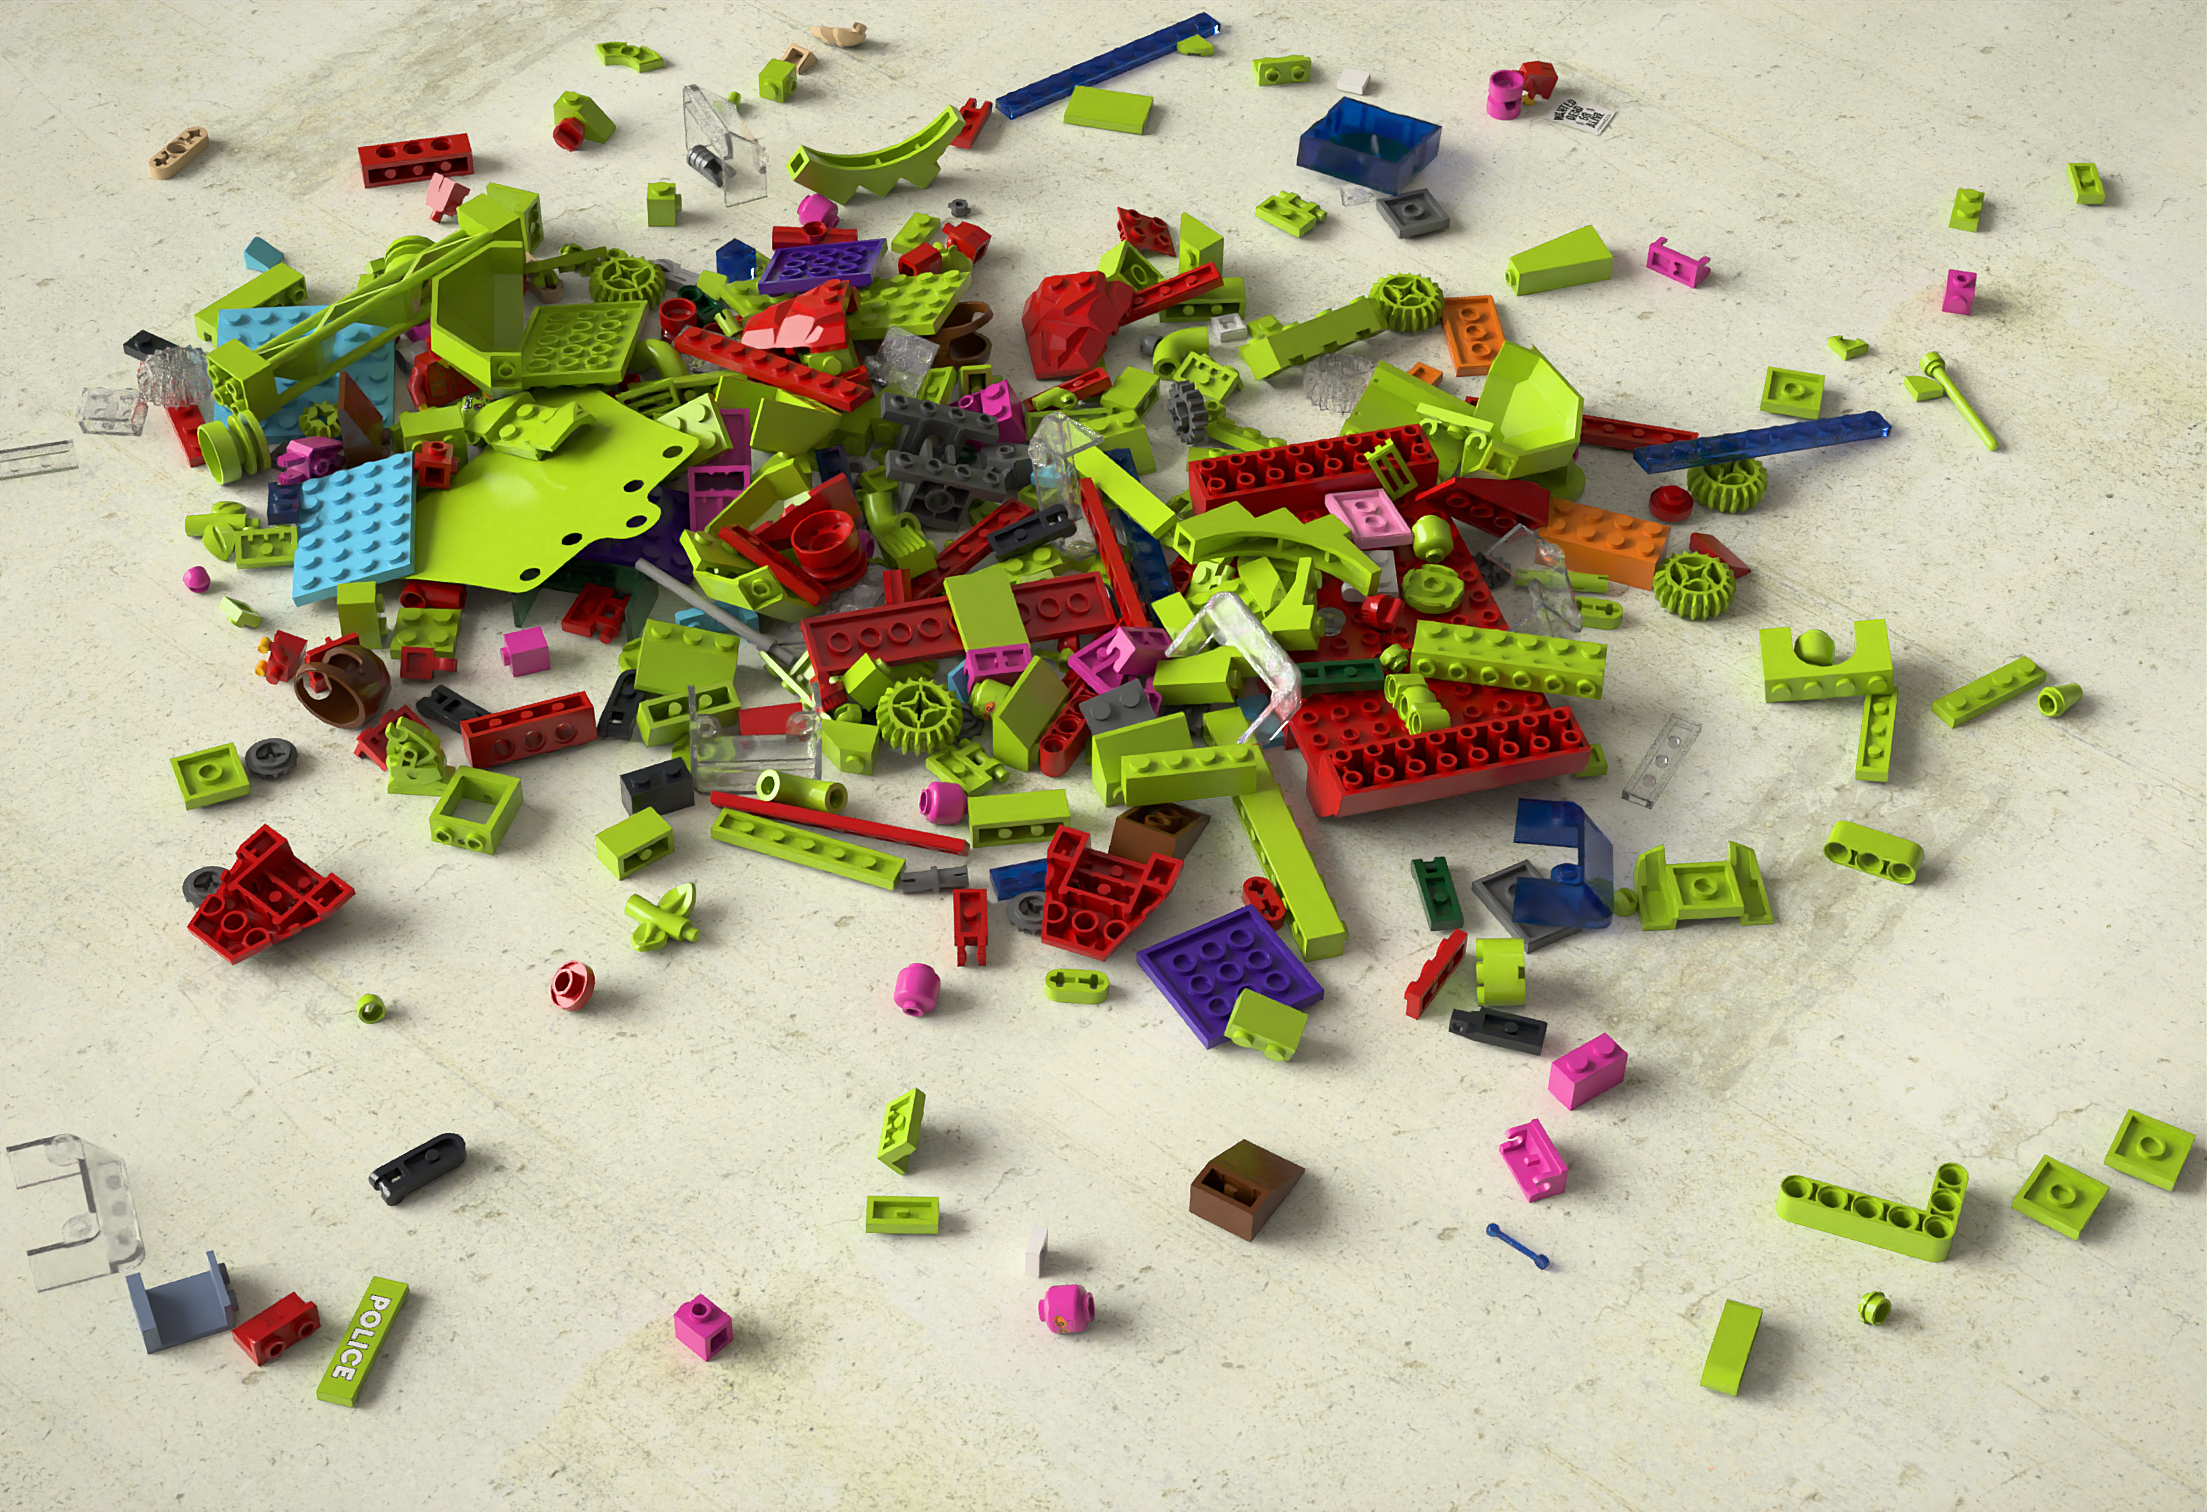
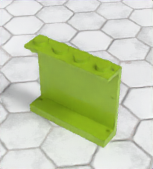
[1338,359,1476,485]

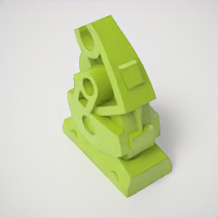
[385,716,457,797]

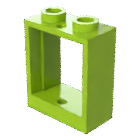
[429,765,524,855]

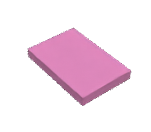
[1325,488,1414,550]

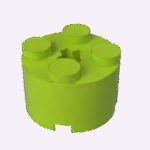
[1476,937,1526,1007]

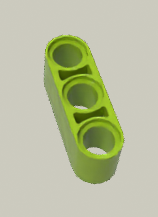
[1823,820,1924,884]
[1700,1298,1763,1397]

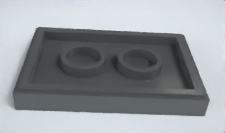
[1471,859,1584,954]

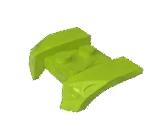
[465,392,597,461]
[1151,556,1287,658]
[1633,841,1774,931]

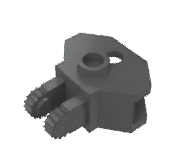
[980,442,1040,491]

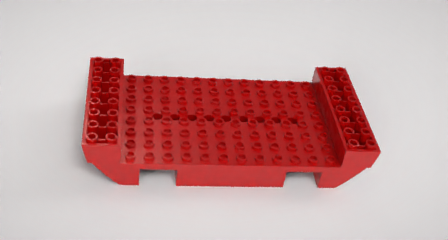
[1188,423,1592,818]

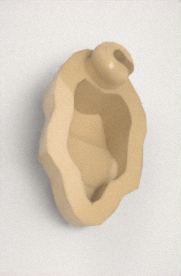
[810,22,867,47]

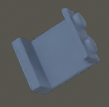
[125,1250,239,1354]

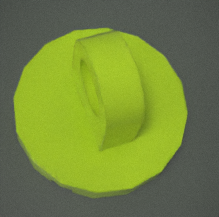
[1526,456,1586,504]

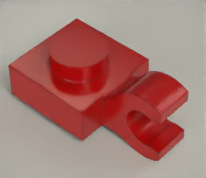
[400,646,458,680]

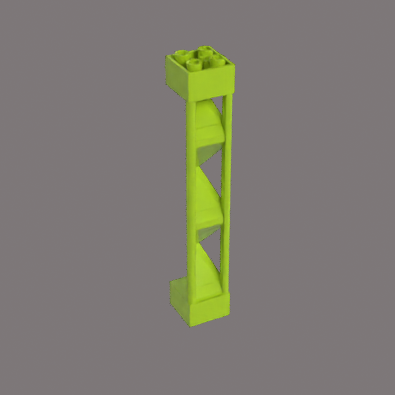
[206,193,527,423]

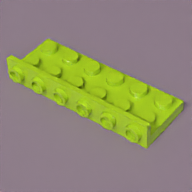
[1409,620,1608,700]

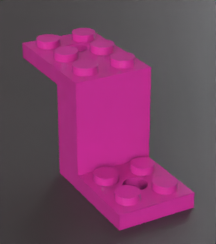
[688,408,752,532]

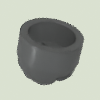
[1140,334,1163,358]

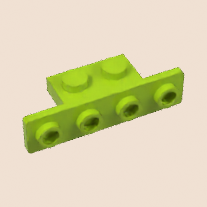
[758,649,847,720]

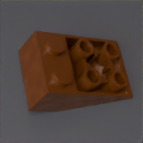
[1189,1139,1305,1243]

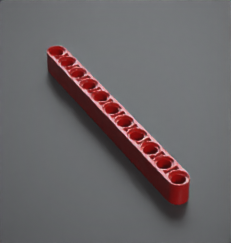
[1039,554,1198,777]

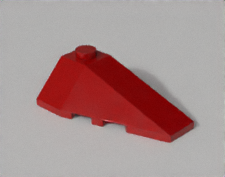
[751,472,862,551]

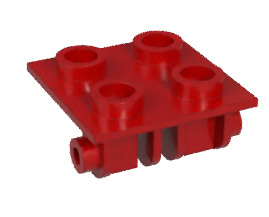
[1117,207,1176,257]

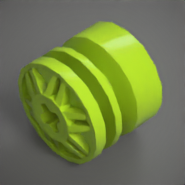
[384,235,444,310]
[197,409,271,486]

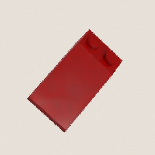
[1415,477,1551,542]

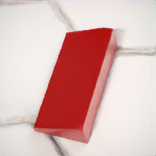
[1689,532,1751,579]

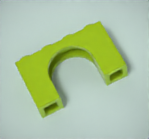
[1759,618,1894,703]

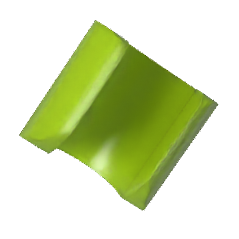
[1035,648,1074,673]

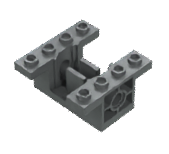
[880,391,1006,533]

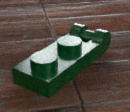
[1291,658,1385,699]
[1410,856,1464,932]

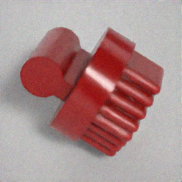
[552,117,585,153]
[1361,593,1406,630]
[809,671,848,713]

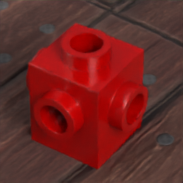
[414,441,458,489]

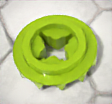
[299,399,341,439]

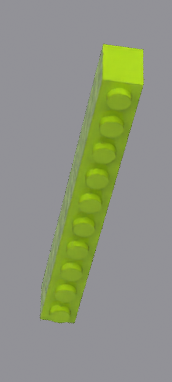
[1202,706,1348,963]

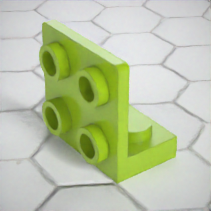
[486,182,544,255]

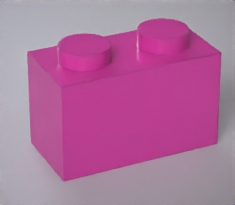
[1548,1033,1628,1111]

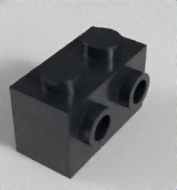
[619,757,695,817]

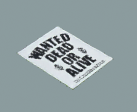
[1543,95,1616,136]

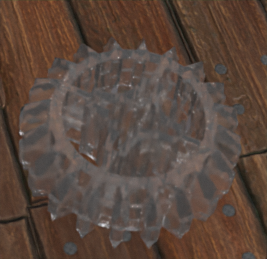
[137,344,214,410]
[1303,351,1376,416]

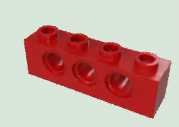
[358,133,474,189]
[460,691,598,769]

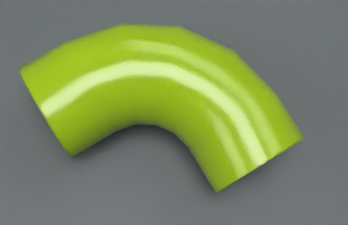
[1152,326,1209,381]
[628,338,691,379]
[862,492,921,539]
[756,769,848,815]

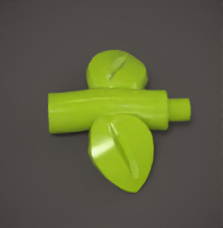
[185,501,262,562]
[624,882,701,952]

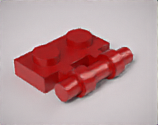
[561,582,636,644]

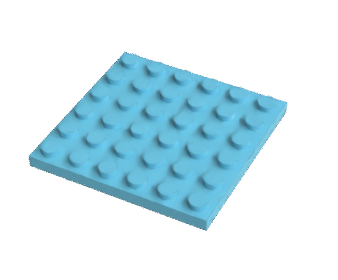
[213,305,396,444]

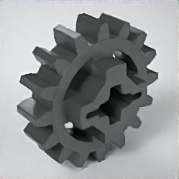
[1167,380,1209,445]

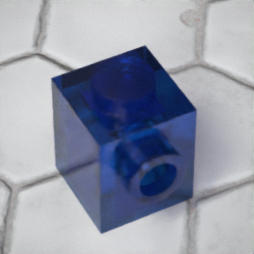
[716,238,757,283]

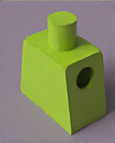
[798,338,859,376]

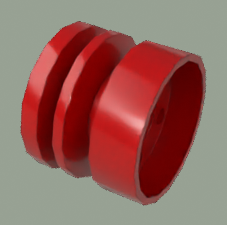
[791,510,868,592]

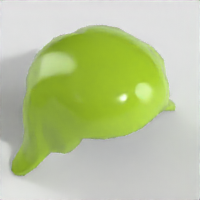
[933,242,973,274]

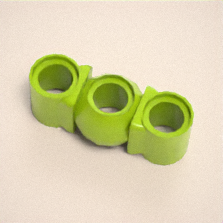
[1384,673,1450,735]

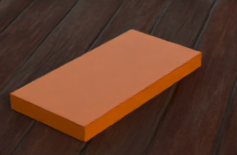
[1440,295,1505,377]

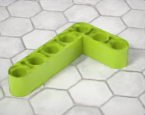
[1776,1162,1969,1263]

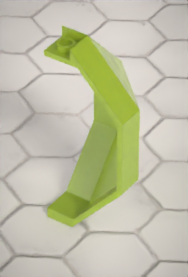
[431,241,523,399]
[1460,339,1584,480]
[693,458,822,623]

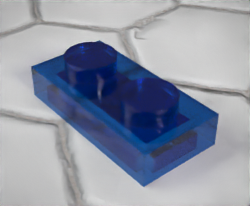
[989,858,1047,902]

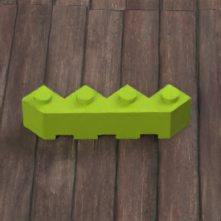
[1242,295,1390,381]

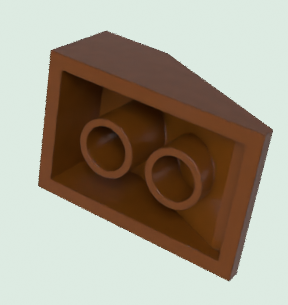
[338,371,391,470]
[1108,802,1211,865]

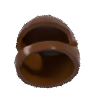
[920,301,993,378]
[294,645,392,729]

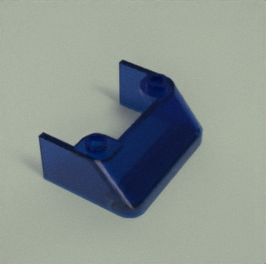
[1512,798,1614,929]

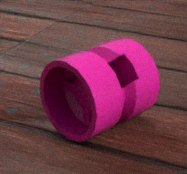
[1486,70,1524,121]

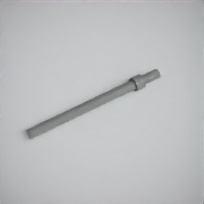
[635,558,796,667]

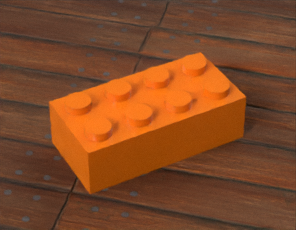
[1534,497,1671,591]

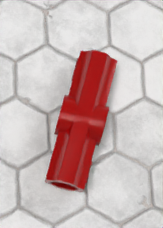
[772,221,858,251]

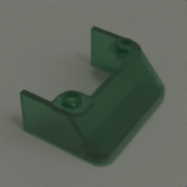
[511,557,659,643]

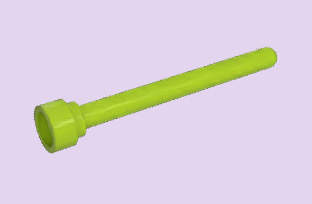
[1919,351,1999,451]

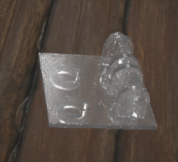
[864,324,940,399]

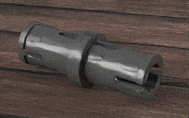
[901,865,969,894]

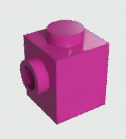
[1942,269,1977,316]
[500,626,551,678]
[674,1293,733,1362]

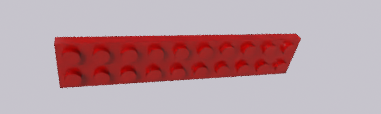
[800,571,1118,677]

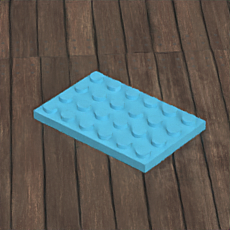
[292,451,417,607]

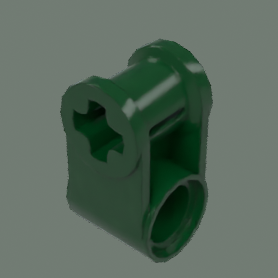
[677,285,726,329]

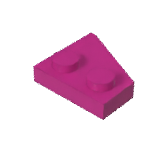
[1068,628,1126,695]

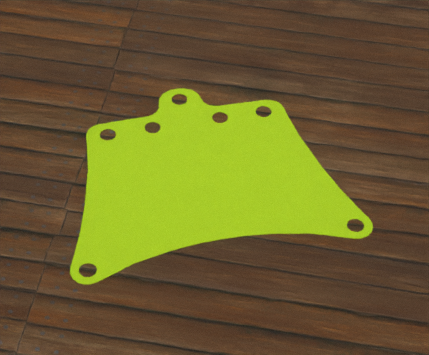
[400,383,699,593]

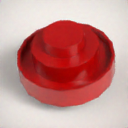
[1648,485,1694,522]
[550,960,595,1012]

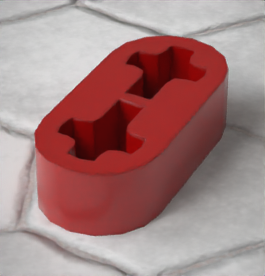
[1242,876,1286,932]

